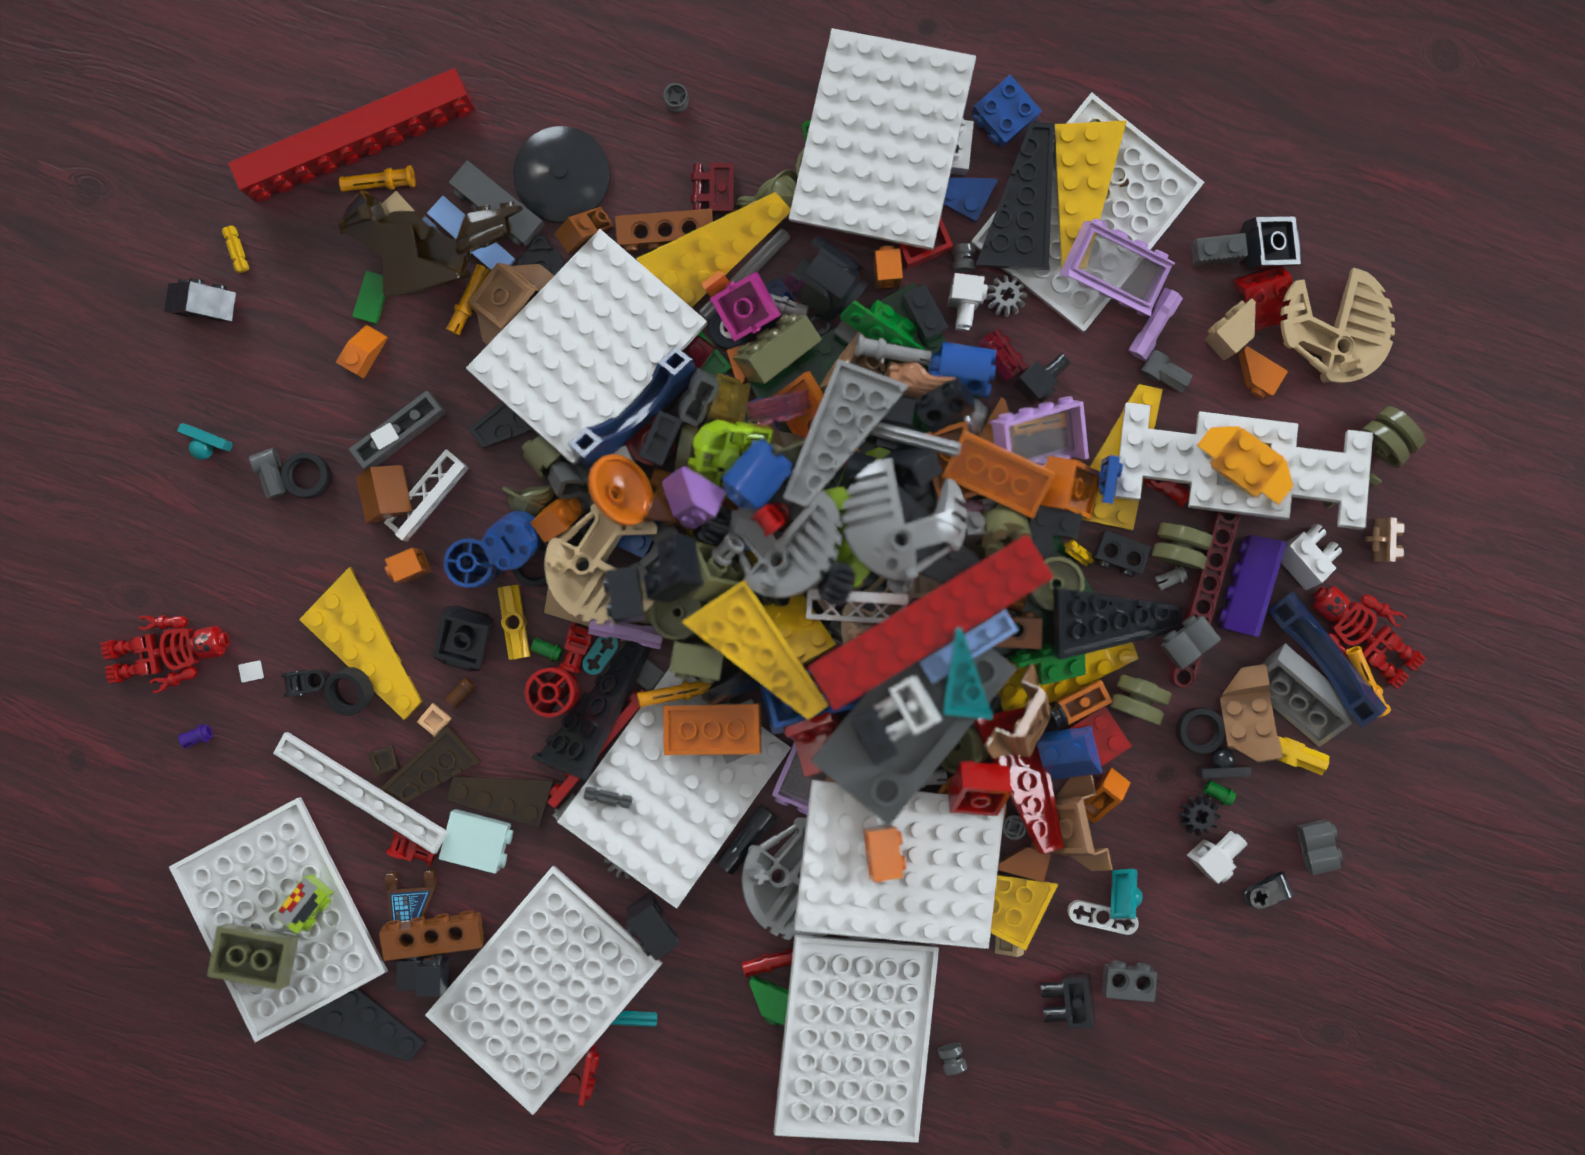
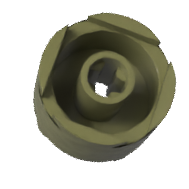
[522,435,571,481]
[981,504,1032,557]

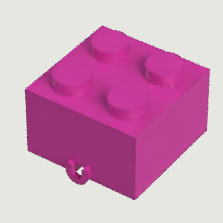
[710,272,781,342]

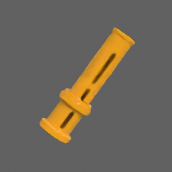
[339,165,415,192]
[1346,646,1391,718]

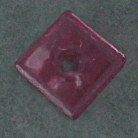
[745,389,812,426]

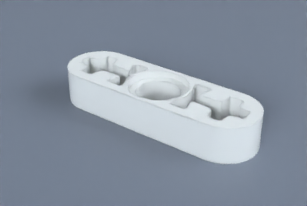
[1067,900,1139,935]

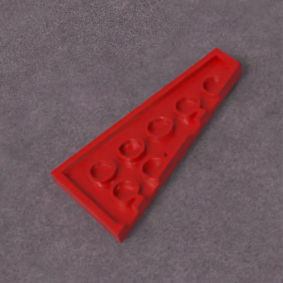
[973,705,1064,854]

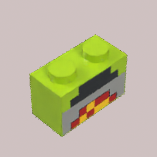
[274,874,334,934]

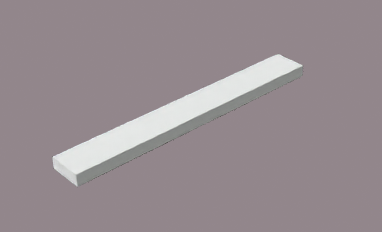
[273,732,448,854]

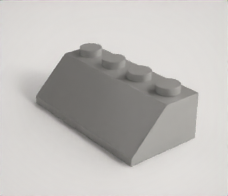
[1262,643,1354,747]

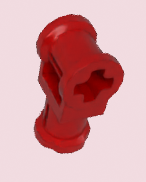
[1144,478,1190,508]
[750,502,790,538]
[559,622,595,674]
[386,830,438,866]

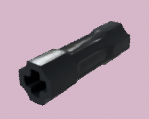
[716,804,777,875]

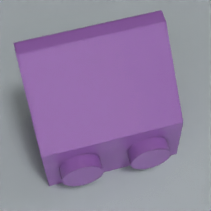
[662,466,726,529]

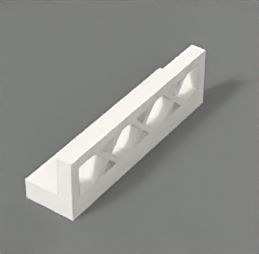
[384,449,469,542]
[806,589,908,623]

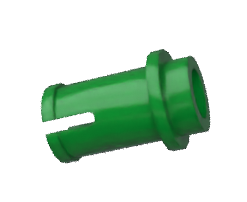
[530,637,563,662]
[1203,779,1236,806]

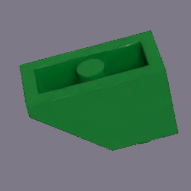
[749,975,789,1026]

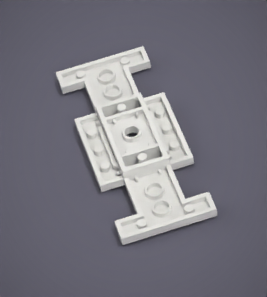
[1114,402,1373,530]

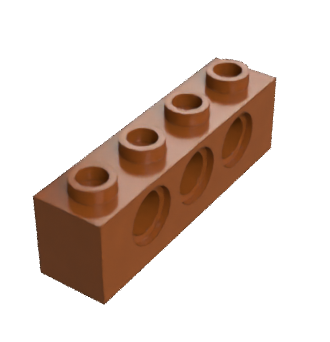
[615,209,713,253]
[974,611,1042,649]
[379,910,485,961]

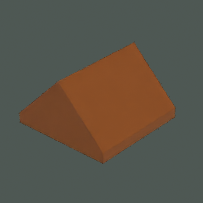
[356,465,413,524]

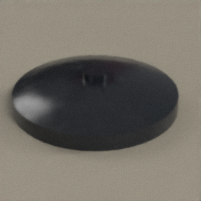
[513,126,610,224]

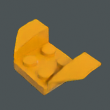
[1196,426,1293,505]

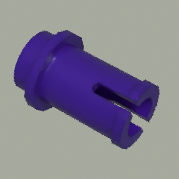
[178,724,213,749]

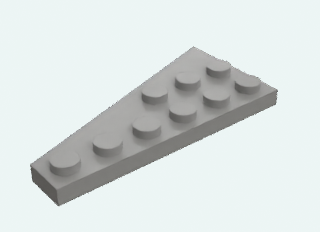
[783,359,909,508]

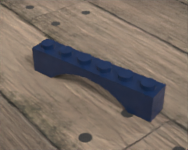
[568,347,696,471]
[1267,591,1387,728]

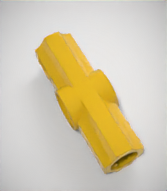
[498,585,530,660]
[1276,736,1330,775]

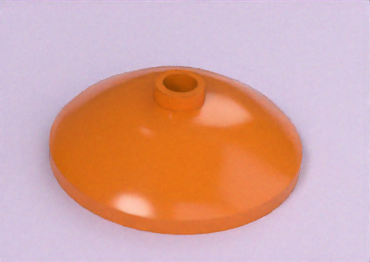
[589,454,653,526]

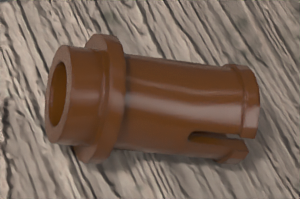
[445,677,476,708]

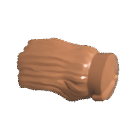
[884,361,955,400]

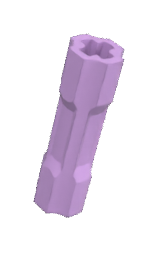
[1128,288,1183,361]
[588,619,663,649]

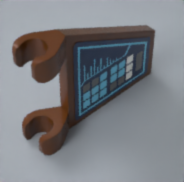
[385,868,437,937]

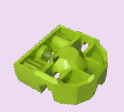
[688,420,773,498]

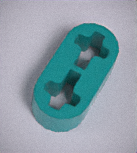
[583,636,619,675]

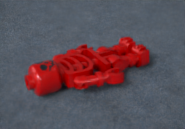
[1313,586,1427,689]
[100,615,230,693]

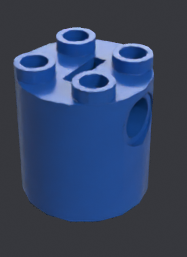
[927,342,996,398]
[722,439,793,510]
[482,511,543,570]
[444,538,500,588]

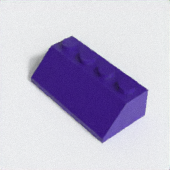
[1217,535,1287,637]

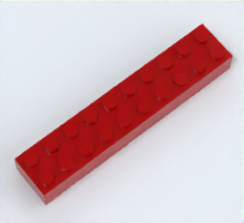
[228,68,475,202]
[808,534,1054,711]

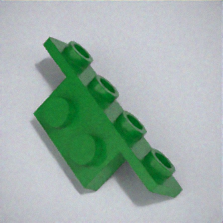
[840,300,932,367]
[1008,644,1086,685]

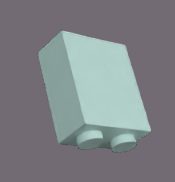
[439,809,514,874]

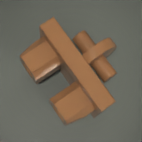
[1365,518,1404,562]

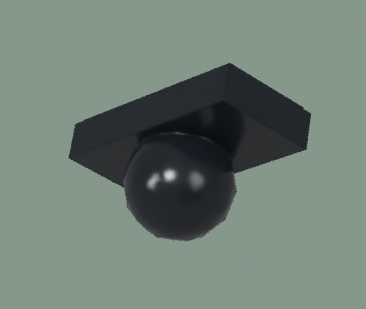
[1196,748,1251,779]

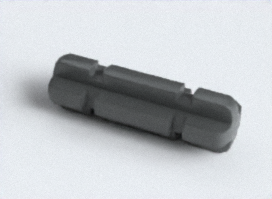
[584,787,632,809]

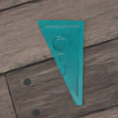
[942,628,993,719]

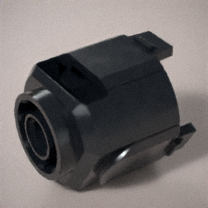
[784,235,869,320]

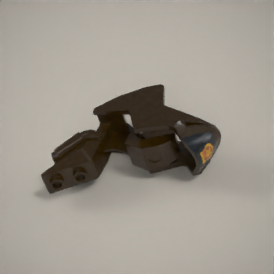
[338,190,523,297]

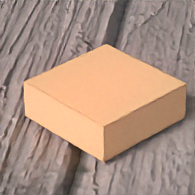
[417,703,452,737]

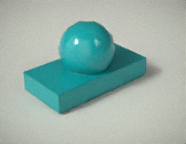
[177,423,233,460]
[1110,869,1143,920]

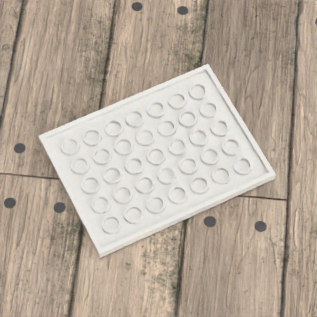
[789,28,976,250]
[971,92,1204,333]
[466,229,707,465]
[557,668,791,908]
[794,780,1005,949]
[169,797,388,1042]
[425,866,662,1115]
[774,935,939,1142]

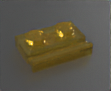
[708,373,751,423]

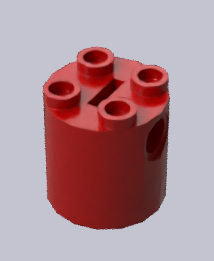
[525,666,581,717]

